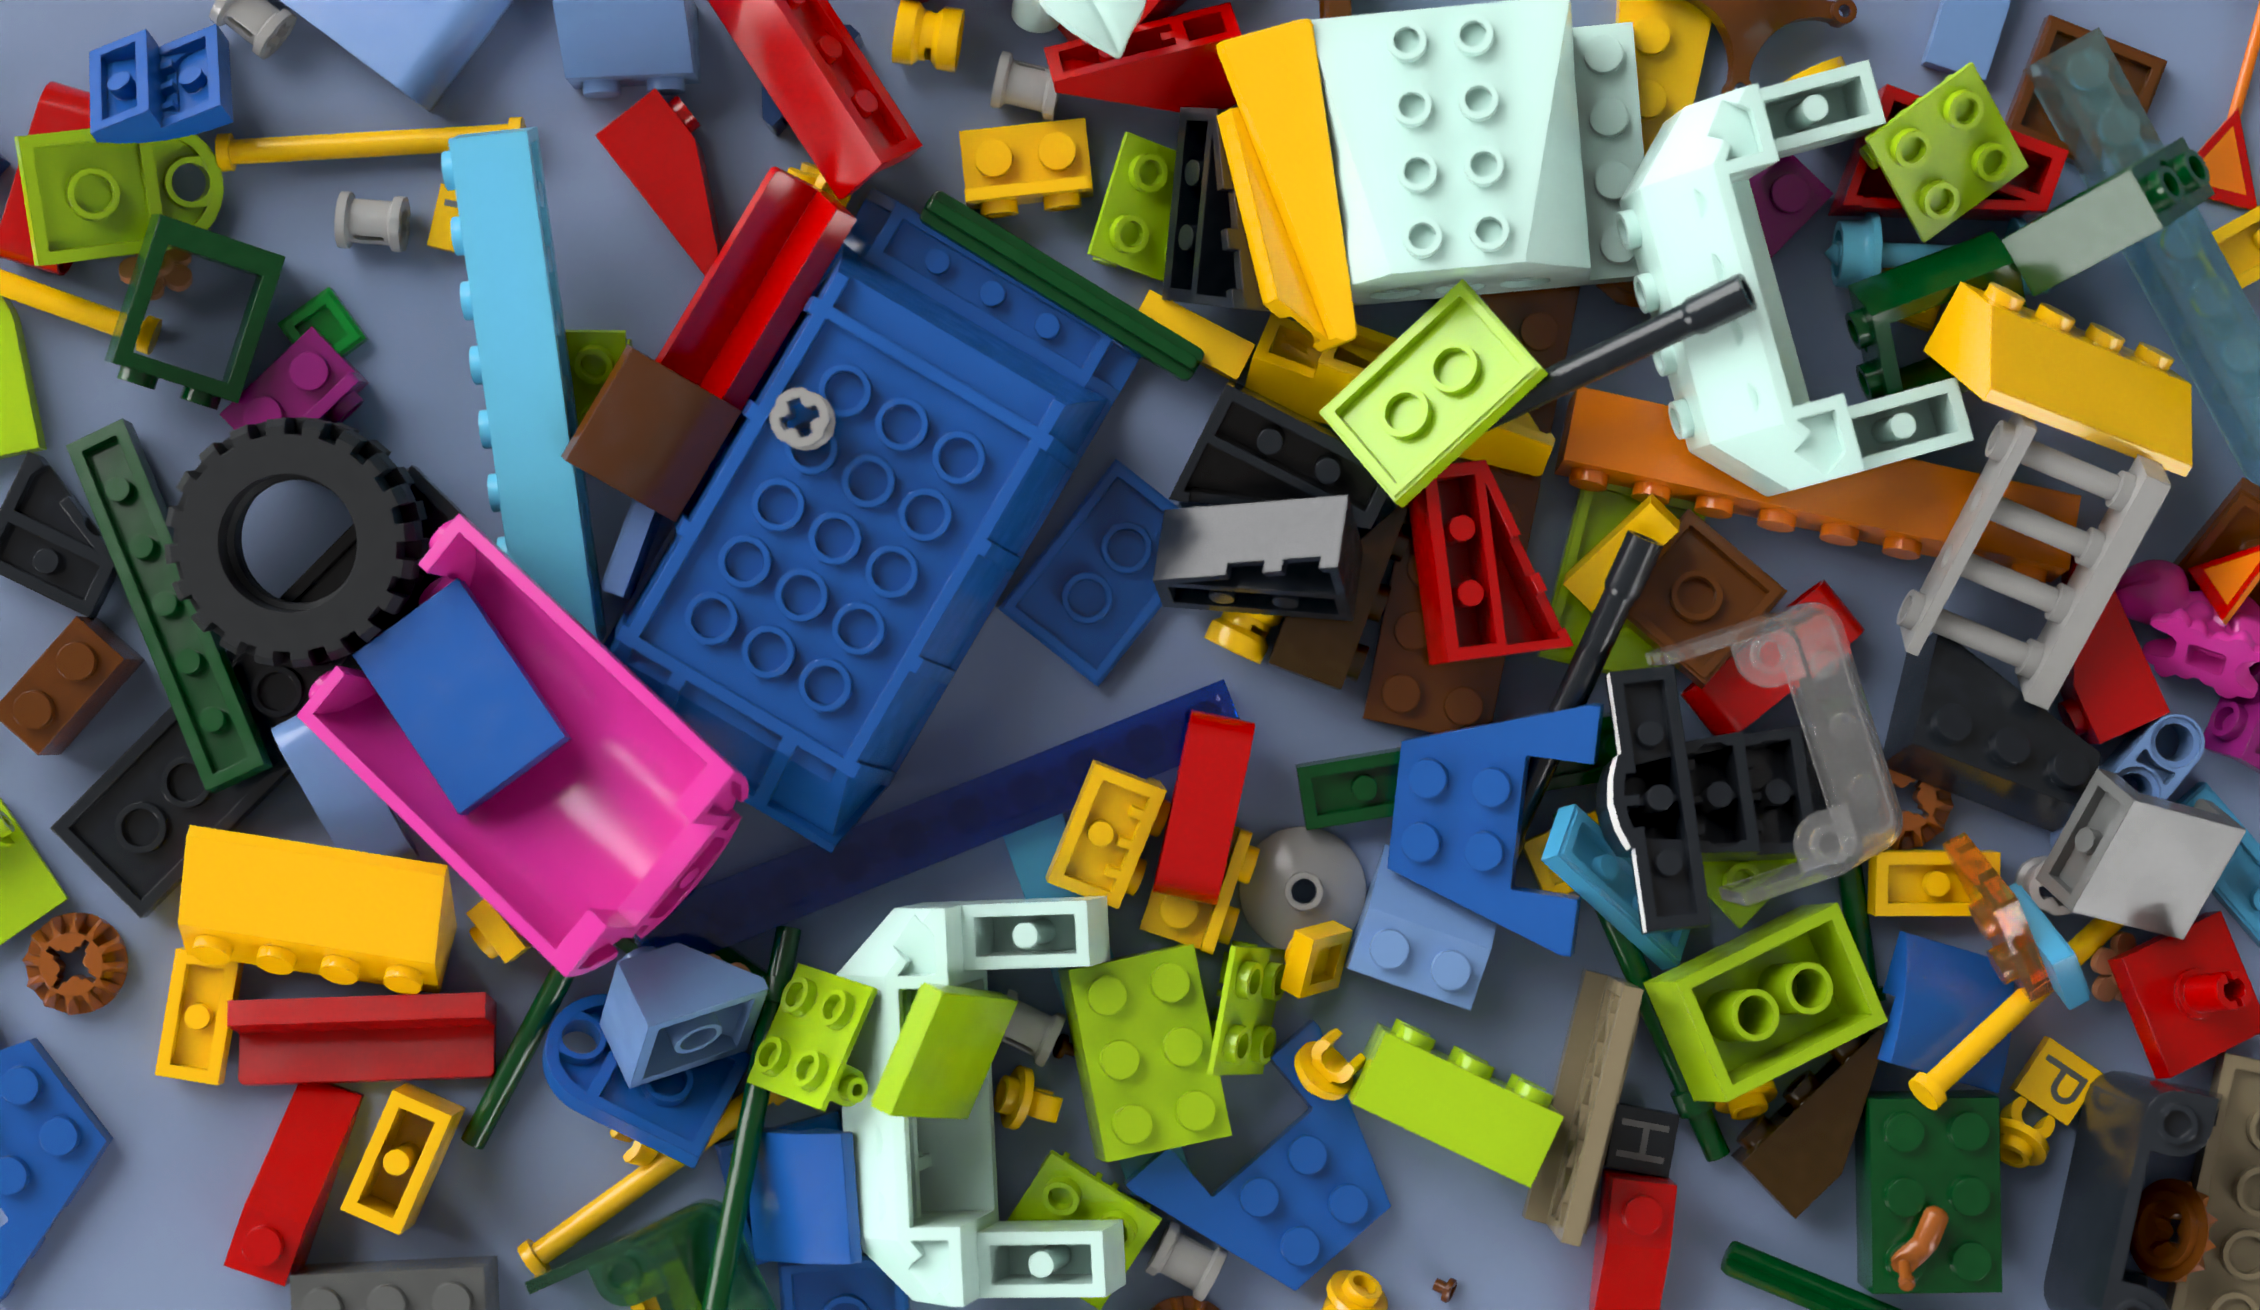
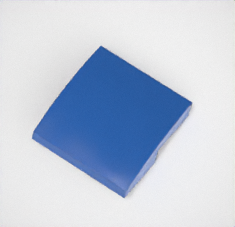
[89,24,233,144]
[1877,931,2015,1093]
[750,1127,862,1265]

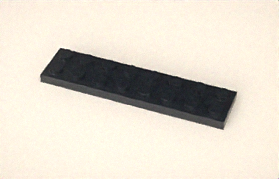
[50,465,472,918]

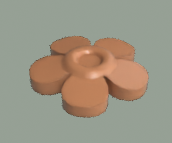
[118,249,193,301]
[2090,931,2136,1003]

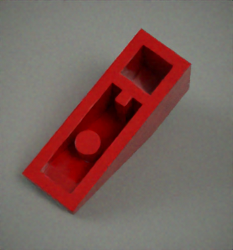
[1044,2,1242,113]
[595,88,722,276]
[2058,554,2170,744]
[223,1083,364,1287]
[1589,1169,1677,1310]

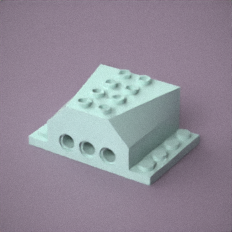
[1270,0,1644,313]

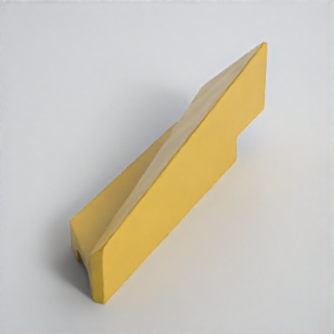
[1216,19,1357,352]
[1245,312,1556,477]

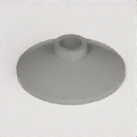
[1239,826,1366,951]

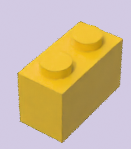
[340,1082,466,1235]

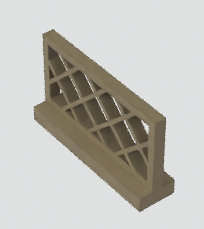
[1522,969,1644,1247]

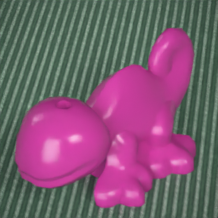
[2115,559,2260,699]

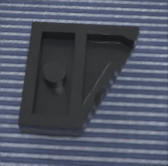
[0,452,118,618]

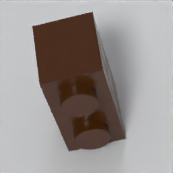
[0,616,145,756]

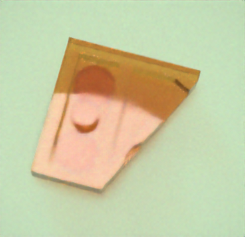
[1942,832,2053,1002]

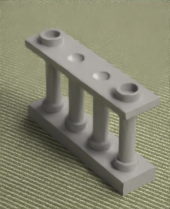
[1897,412,2171,710]

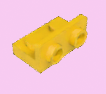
[959,118,1094,218]
[1045,759,1171,909]
[1139,826,1260,955]

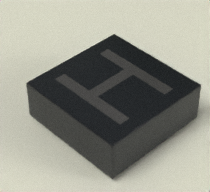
[1604,1102,1680,1178]

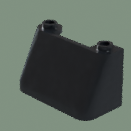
[2044,1071,2223,1310]

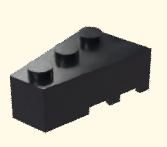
[1162,107,1271,312]
[1169,379,1388,529]
[1153,495,1363,621]
[1880,633,2101,832]

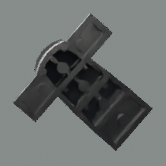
[1596,665,1877,934]

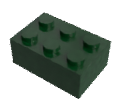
[1855,1090,2002,1294]

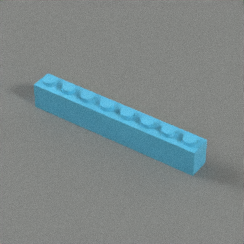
[441,127,607,642]

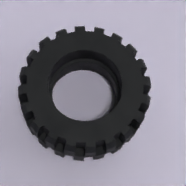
[164,417,430,668]

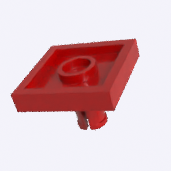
[2107,910,2260,1079]

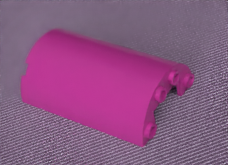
[296,514,749,978]

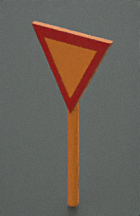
[2197,0,2260,210]
[2188,545,2260,625]

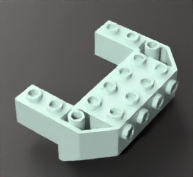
[1616,60,1974,497]
[836,896,1126,1307]

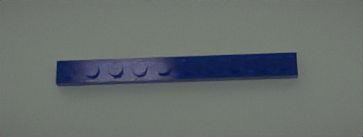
[634,679,1240,955]

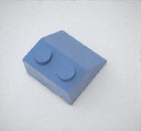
[552,0,701,98]
[1344,844,1497,1011]
[599,942,769,1089]

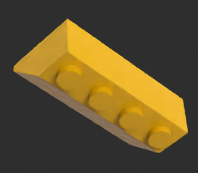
[1923,281,2192,478]
[178,825,457,995]

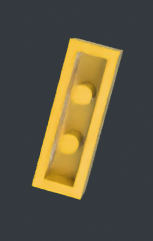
[1139,289,1255,382]
[1563,494,1680,612]

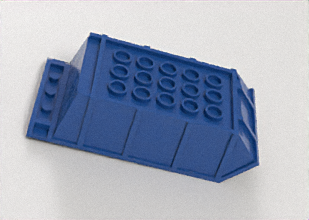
[604,187,1141,853]

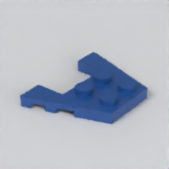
[1387,703,1604,957]
[1123,1020,1391,1291]
[0,1038,113,1302]

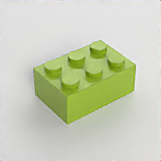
[1643,902,1888,1102]
[1058,944,1232,1163]
[1347,1018,1564,1188]

